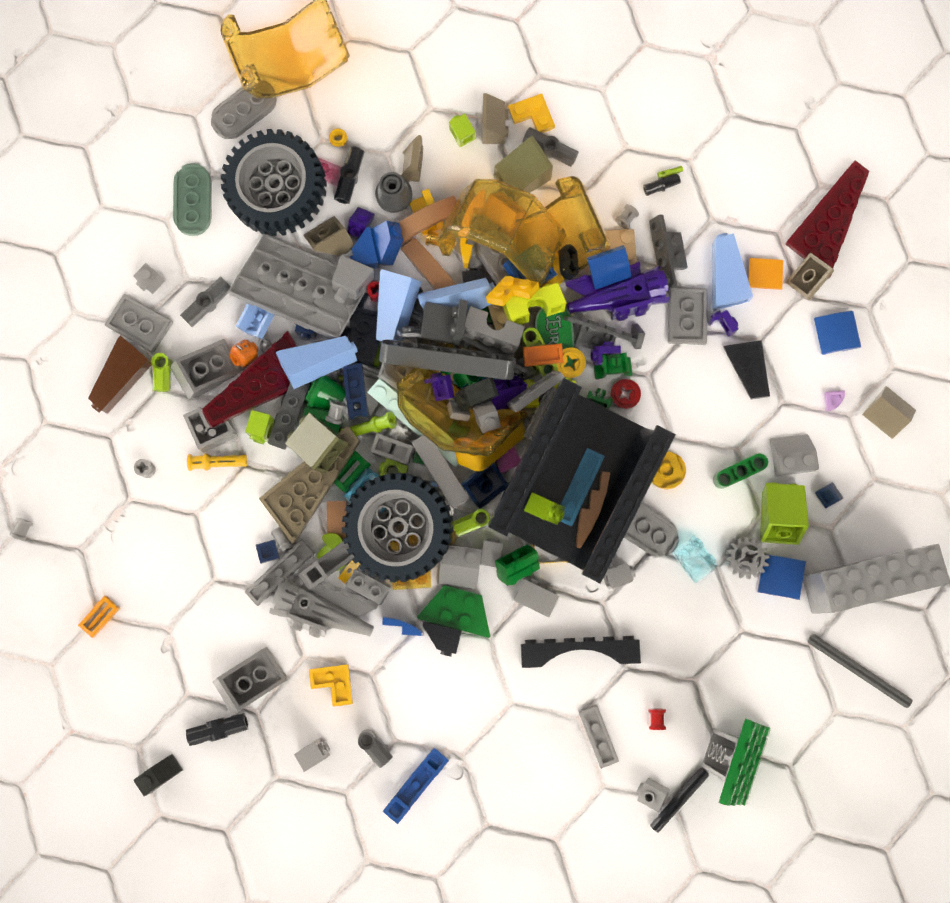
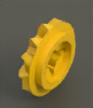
[556,348,586,378]

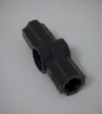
[334,146,365,204]
[186,713,249,746]

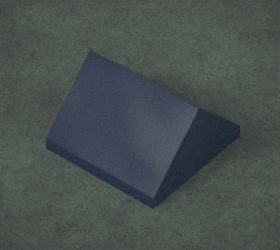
[461,463,508,509]

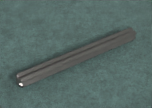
[807,634,913,708]

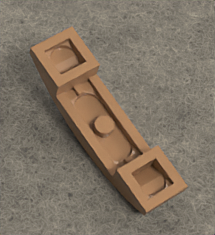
[399,196,462,246]

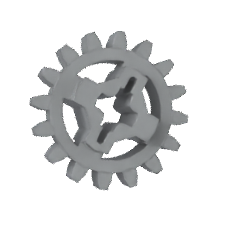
[725,537,769,580]

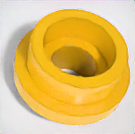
[329,128,347,147]

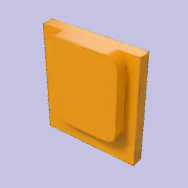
[748,258,783,290]

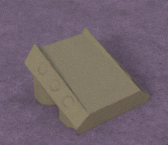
[401,135,423,182]

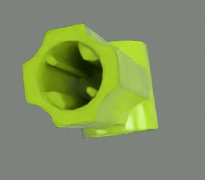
[151,353,173,392]
[452,509,490,537]

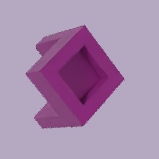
[495,446,520,475]

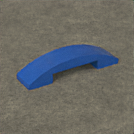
[382,748,449,825]

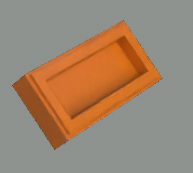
[523,343,564,367]

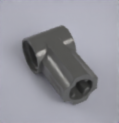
[358,729,393,768]

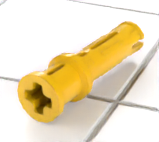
[187,453,247,471]

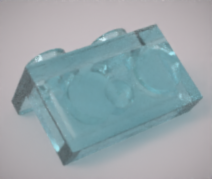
[672,535,718,583]

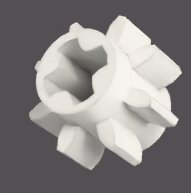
[386,419,411,442]

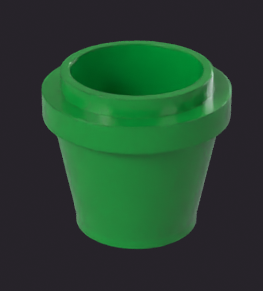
[305,374,346,411]

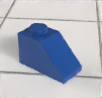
[371,221,403,266]
[350,227,379,269]

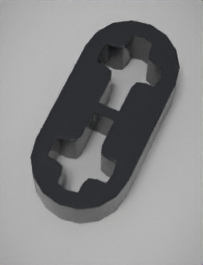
[558,244,579,280]

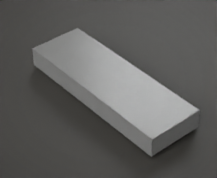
[579,704,619,769]

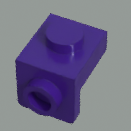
[347,207,375,238]
[708,310,739,337]
[590,342,621,365]
[424,372,455,401]

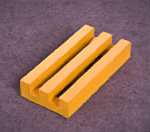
[78,595,120,638]

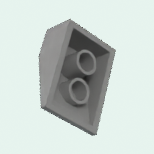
[170,339,243,400]
[212,647,287,715]

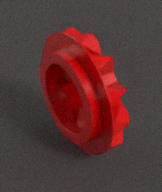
[610,379,641,409]

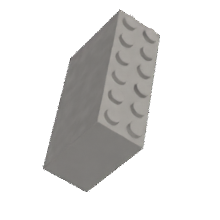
[803,544,950,614]

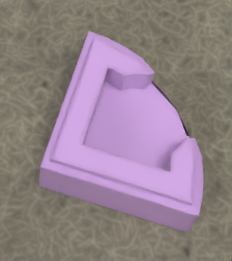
[824,390,845,412]

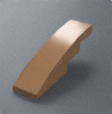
[401,238,456,290]
[575,471,610,548]

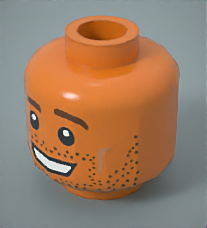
[229,339,259,368]

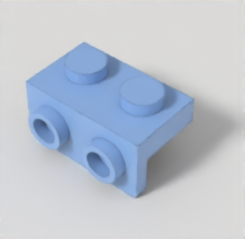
[236,303,275,339]

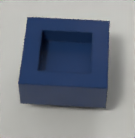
[295,324,317,340]
[815,482,843,509]
[255,540,280,564]

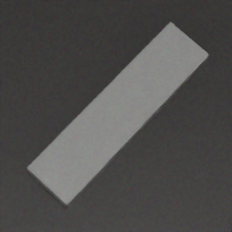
[411,432,469,509]
[244,539,315,606]

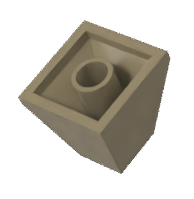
[303,216,354,256]

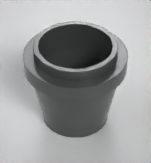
[375,172,413,213]

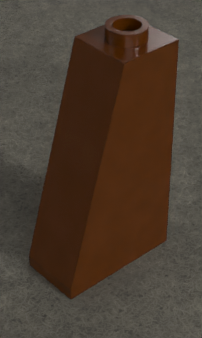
[88,335,152,414]

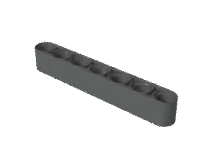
[379,339,516,380]

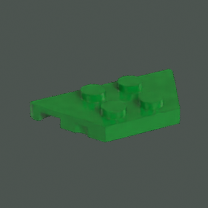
[417,585,490,638]

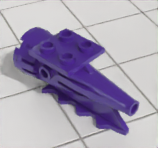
[565,261,670,321]

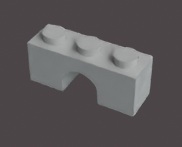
[464,306,525,354]

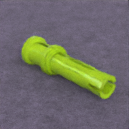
[340,411,397,436]

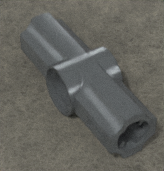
[522,127,579,167]
[180,276,231,328]

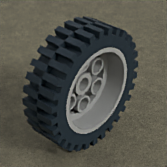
[221,129,327,236]
[342,473,453,583]

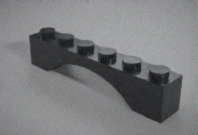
[520,636,641,668]

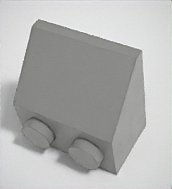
[769,434,819,476]
[438,545,482,589]

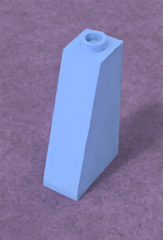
[712,233,753,311]
[376,269,421,341]
[417,278,495,314]
[276,336,358,389]

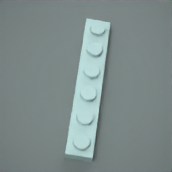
[367,378,458,467]

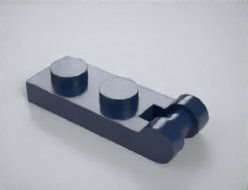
[342,363,369,419]

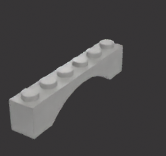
[298,508,402,591]

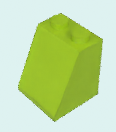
[760,482,809,545]

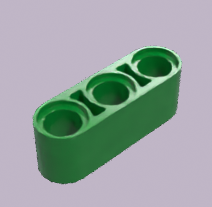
[713,453,769,489]

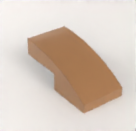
[327,501,347,540]

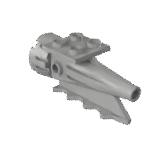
[269,577,379,638]

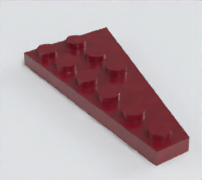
[785,160,870,279]
[202,331,314,428]

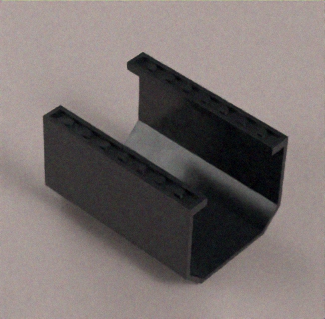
[488,378,676,584]

